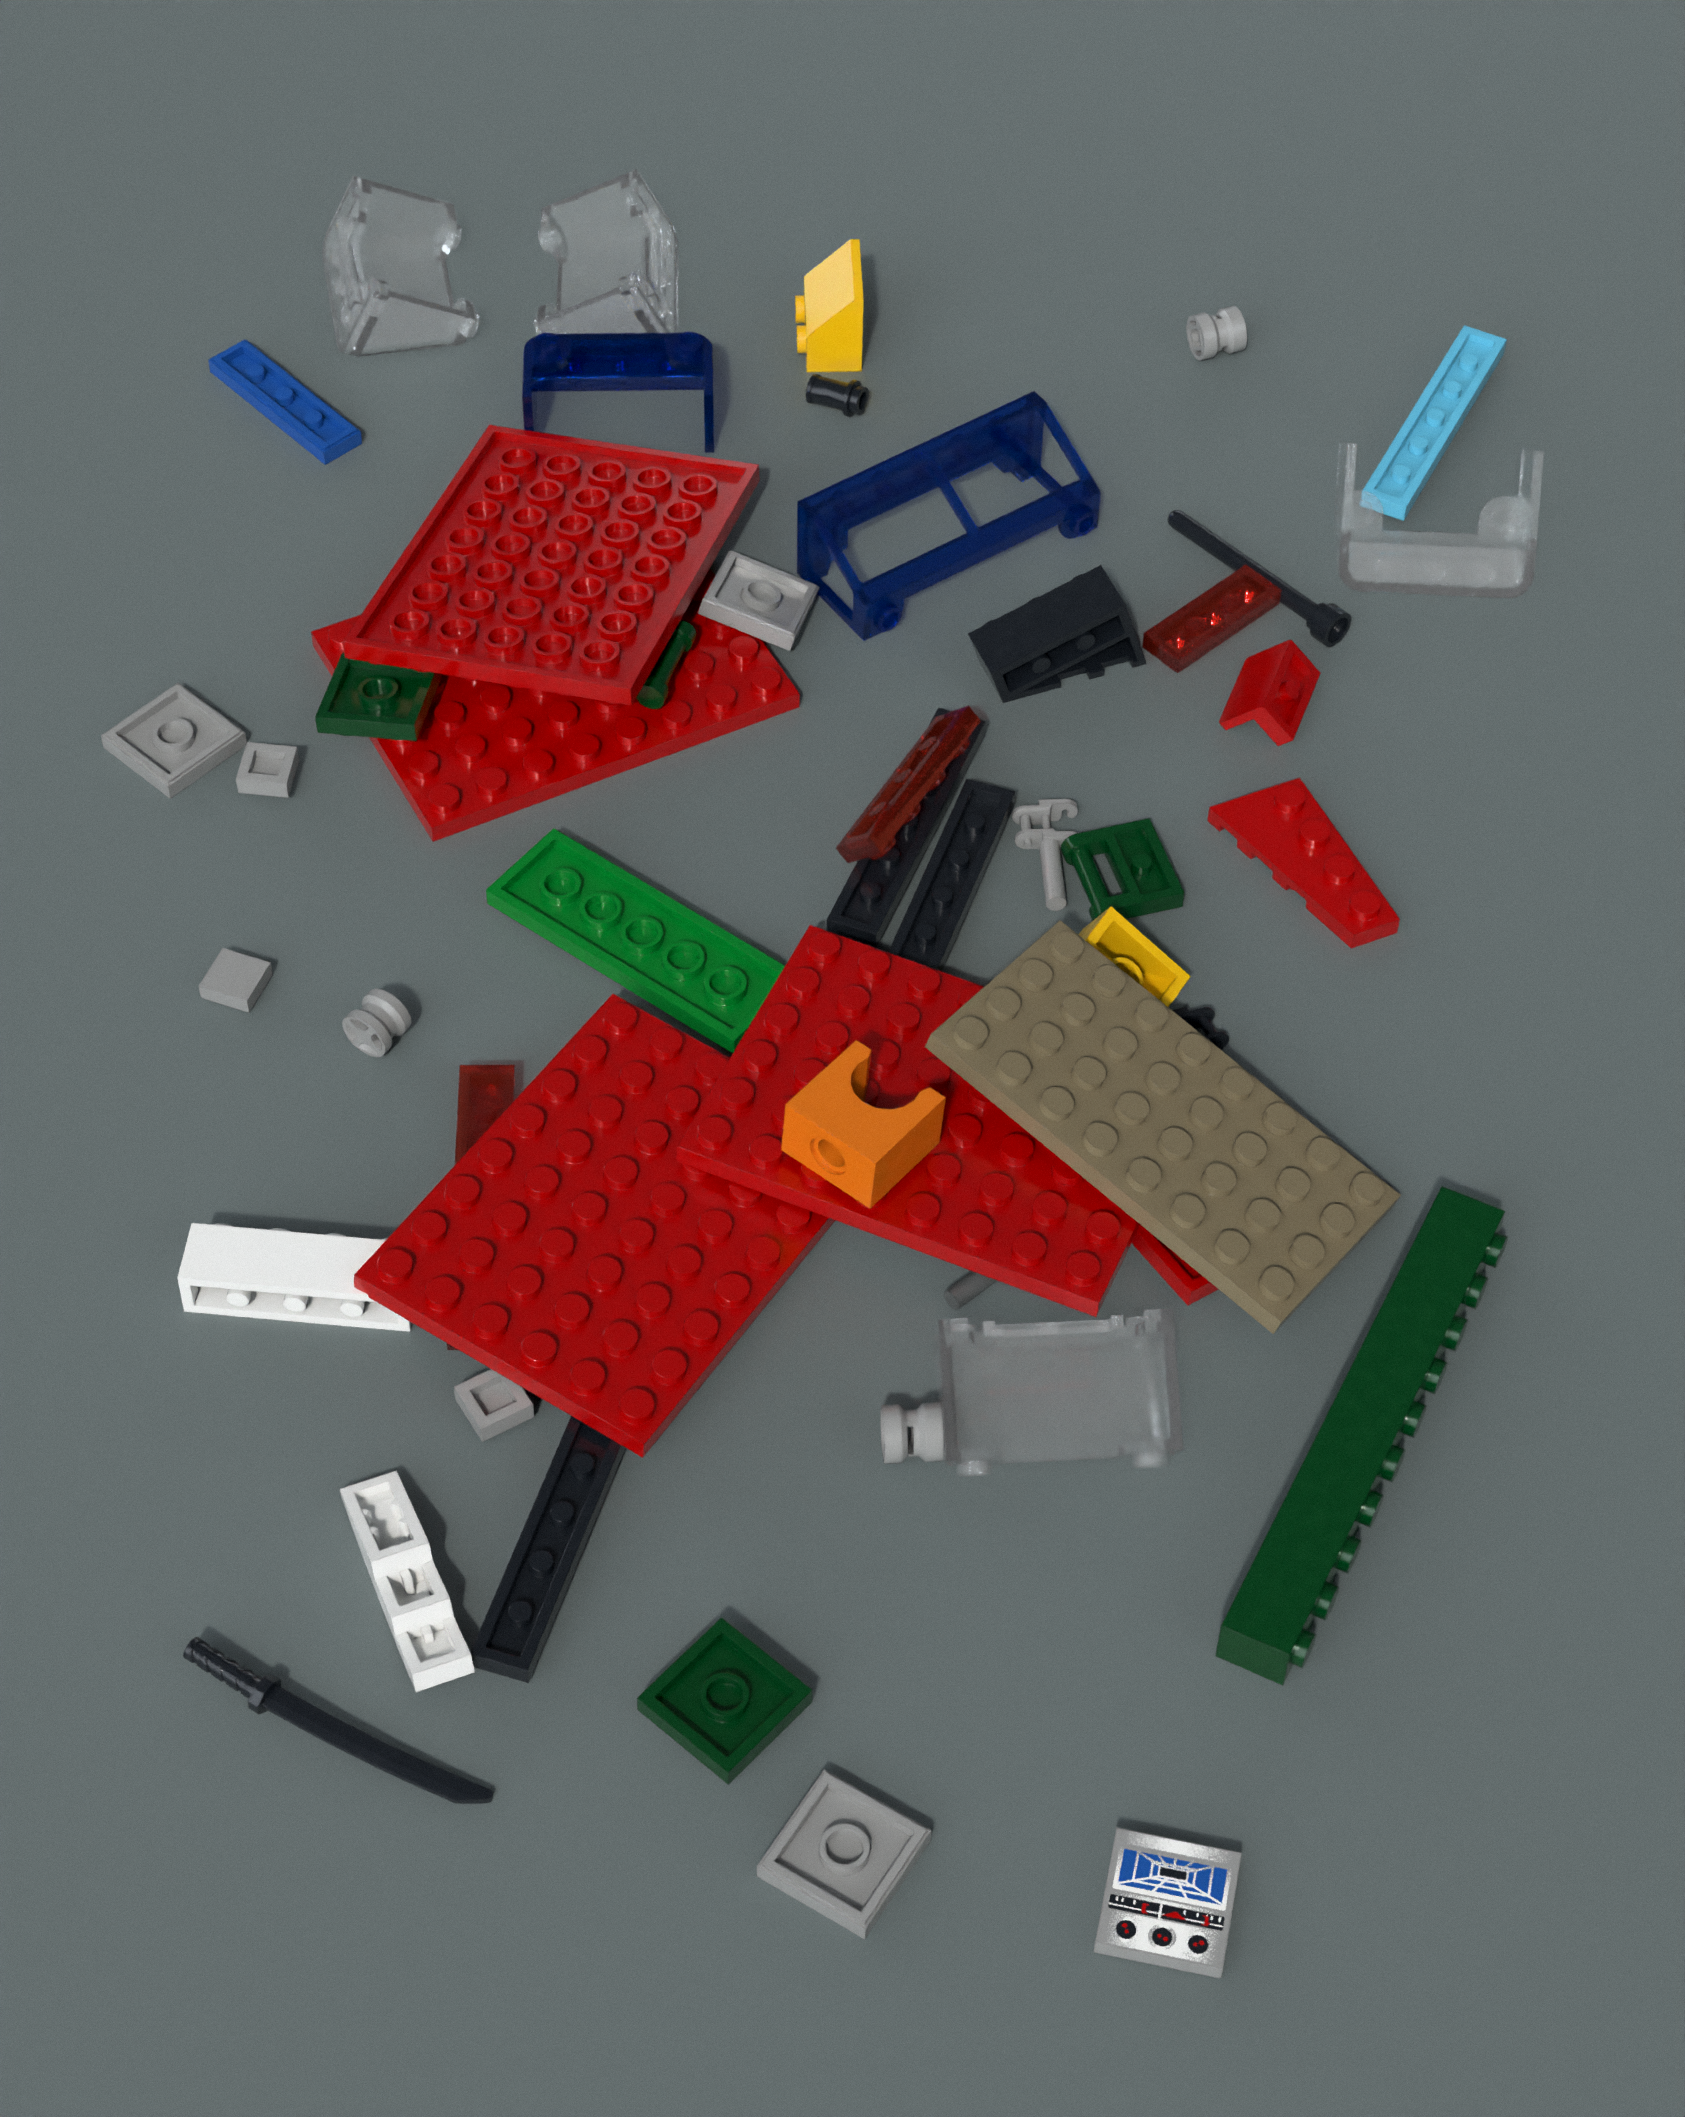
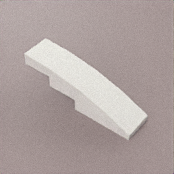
[340,1471,475,1692]

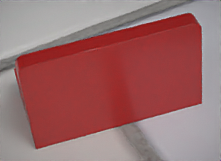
[1219,639,1321,746]

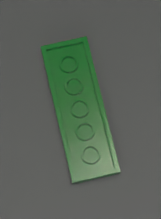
[486,828,785,1053]

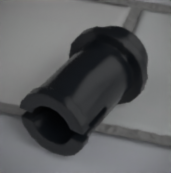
[806,374,869,417]

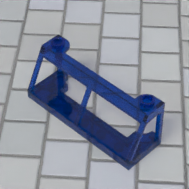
[797,391,1101,641]

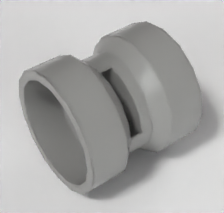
[1186,305,1247,361]
[880,1402,944,1464]

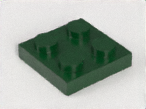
[315,652,442,741]
[637,1617,812,1785]

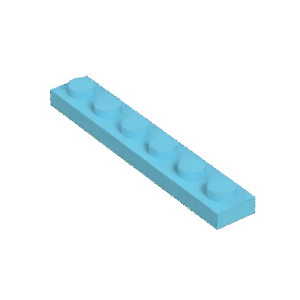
[1359,325,1507,521]

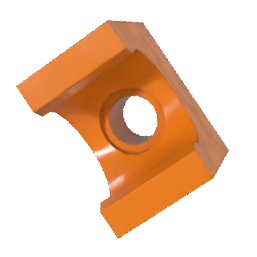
[781,1040,946,1209]

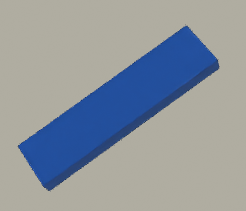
[208,339,362,465]

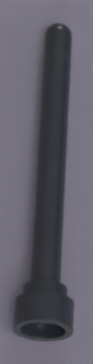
[1167,510,1352,647]

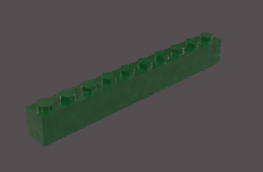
[1215,1186,1508,1685]

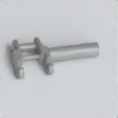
[1012,799,1078,911]

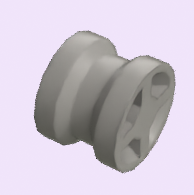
[342,988,412,1058]

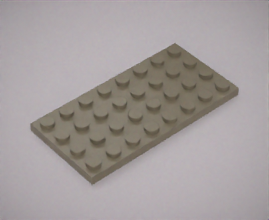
[925,920,1401,1334]

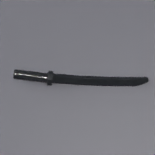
[183,1637,492,1804]

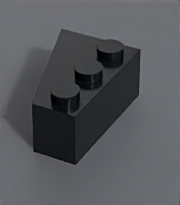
[968,565,1147,703]

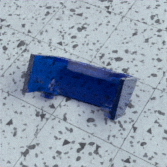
[522,332,714,453]

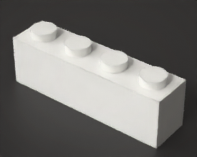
[177,1223,412,1332]

